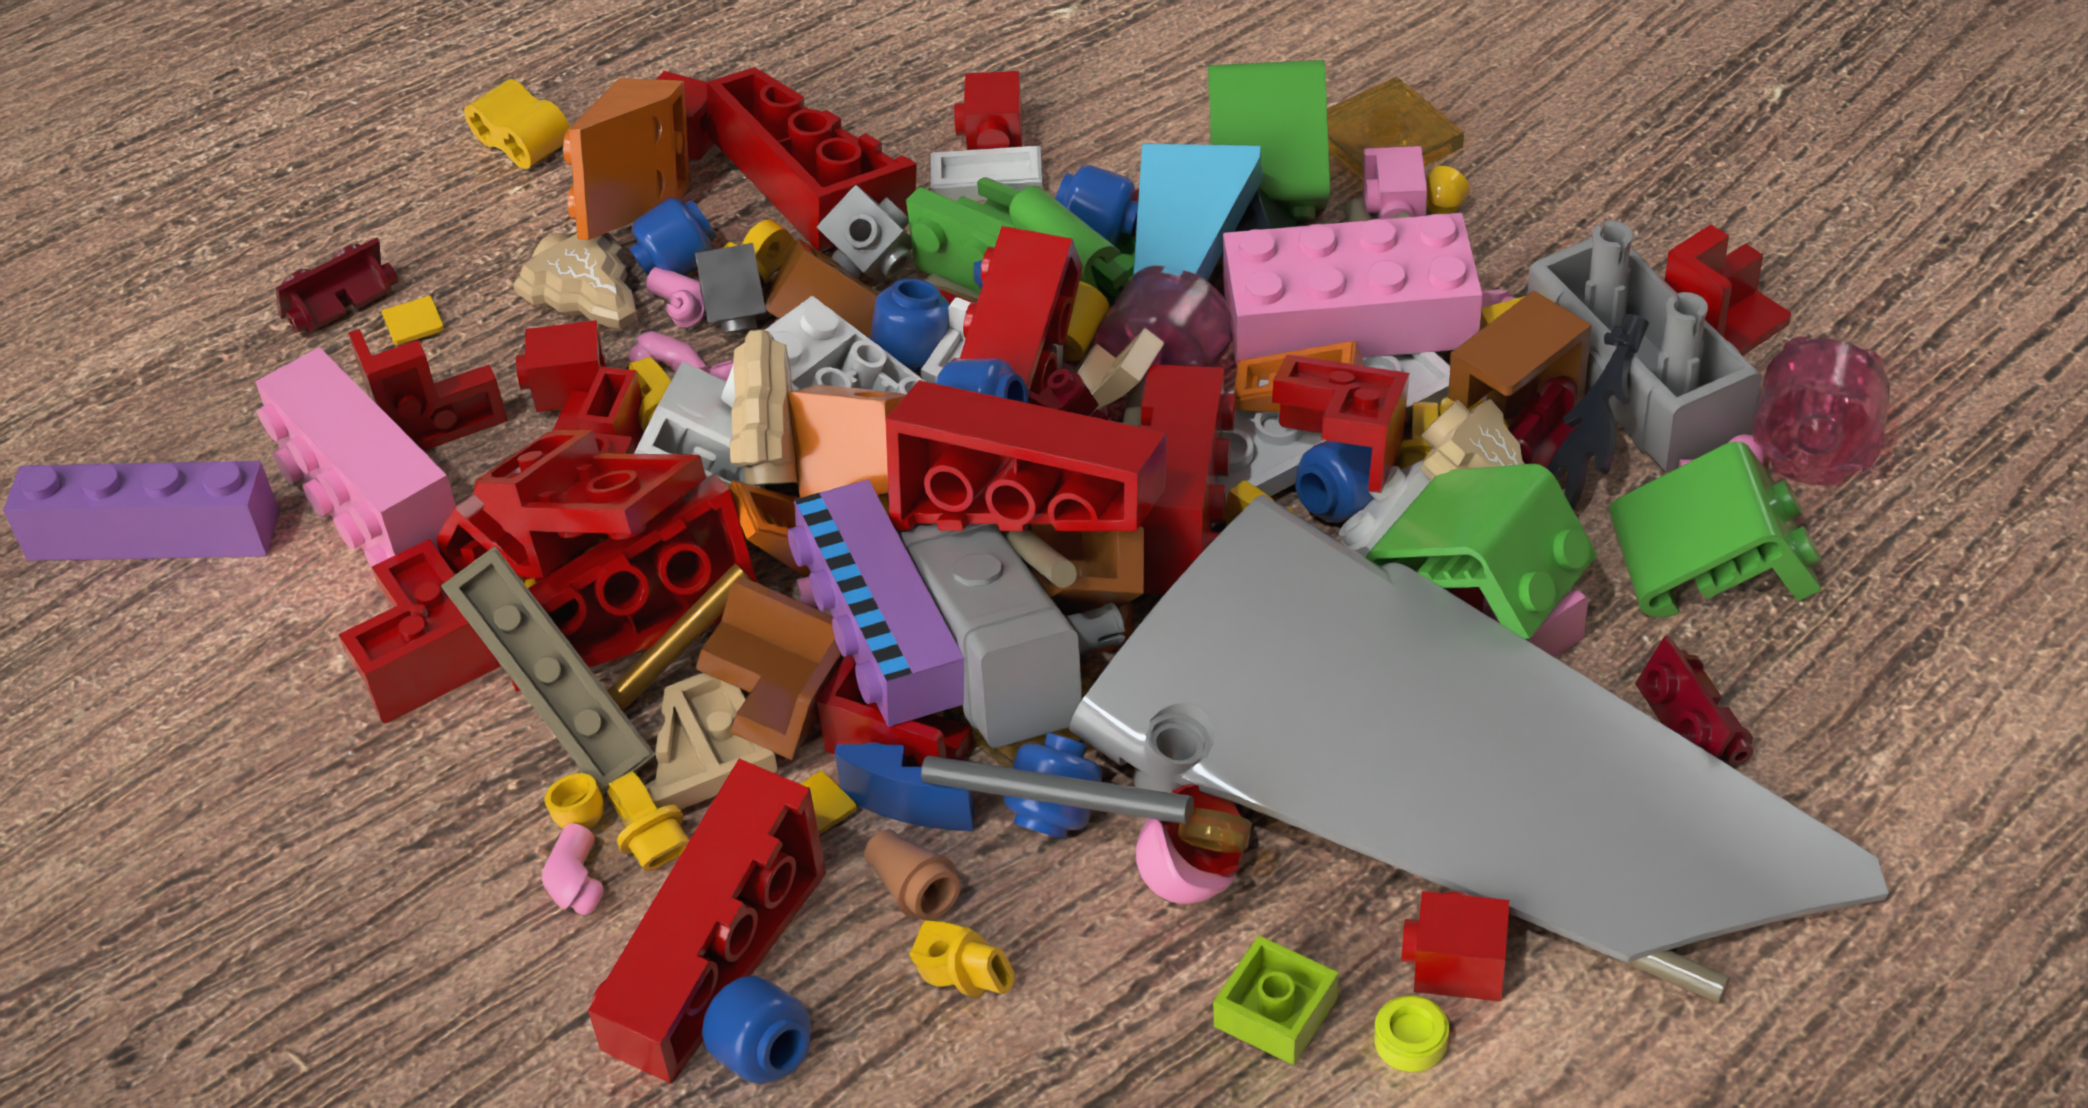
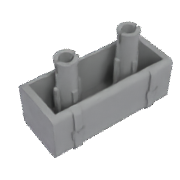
[1527,221,1762,473]
[897,524,1125,748]

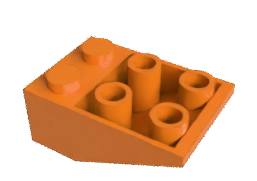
[563,78,690,240]

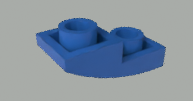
[835,742,975,831]

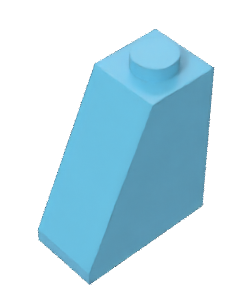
[1134,144,1263,305]

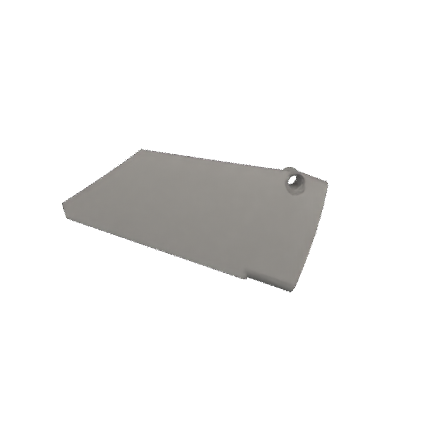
[1069,495,1889,963]

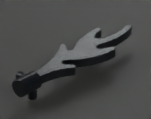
[1546,314,1649,511]

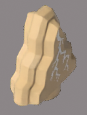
[514,232,637,331]
[729,330,797,486]
[1420,399,1525,480]

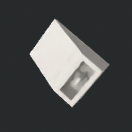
[720,296,925,408]
[634,361,760,526]

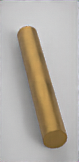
[607,564,752,712]

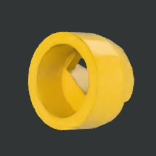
[1425,166,1470,215]
[544,773,604,830]

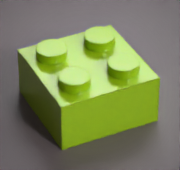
[1213,935,1339,1065]

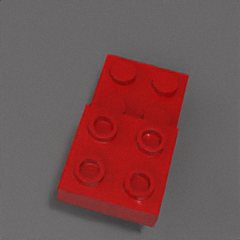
[436,430,706,582]

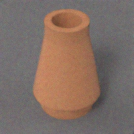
[864,829,961,921]

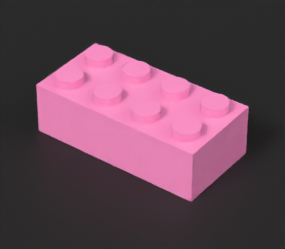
[1223,213,1482,368]
[255,347,456,569]

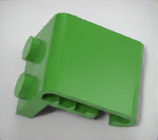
[1208,60,1330,221]
[906,177,1020,293]
[1009,186,1167,345]
[1609,442,1822,617]
[1366,464,1597,639]

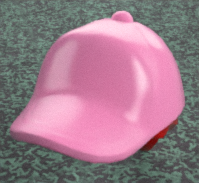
[1136,784,1246,904]

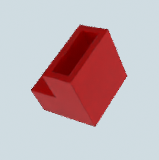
[552,367,644,451]

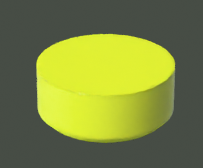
[1374,995,1449,1072]

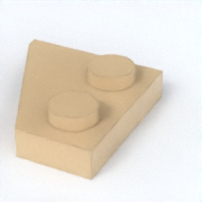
[649,673,778,810]

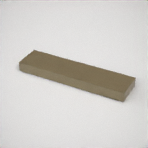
[441,546,656,798]

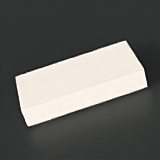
[931,146,1043,201]

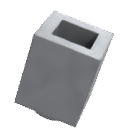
[695,243,766,334]

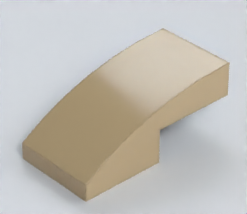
[1070,328,1164,410]

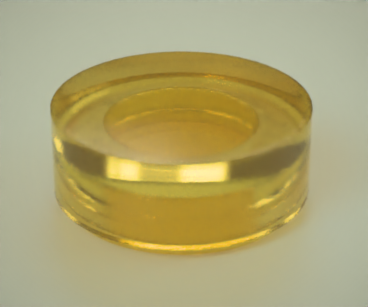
[1177,808,1252,853]

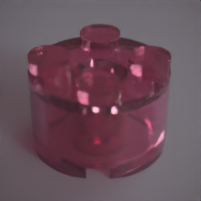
[1090,265,1233,373]
[1753,336,1890,485]

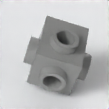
[817,185,912,284]

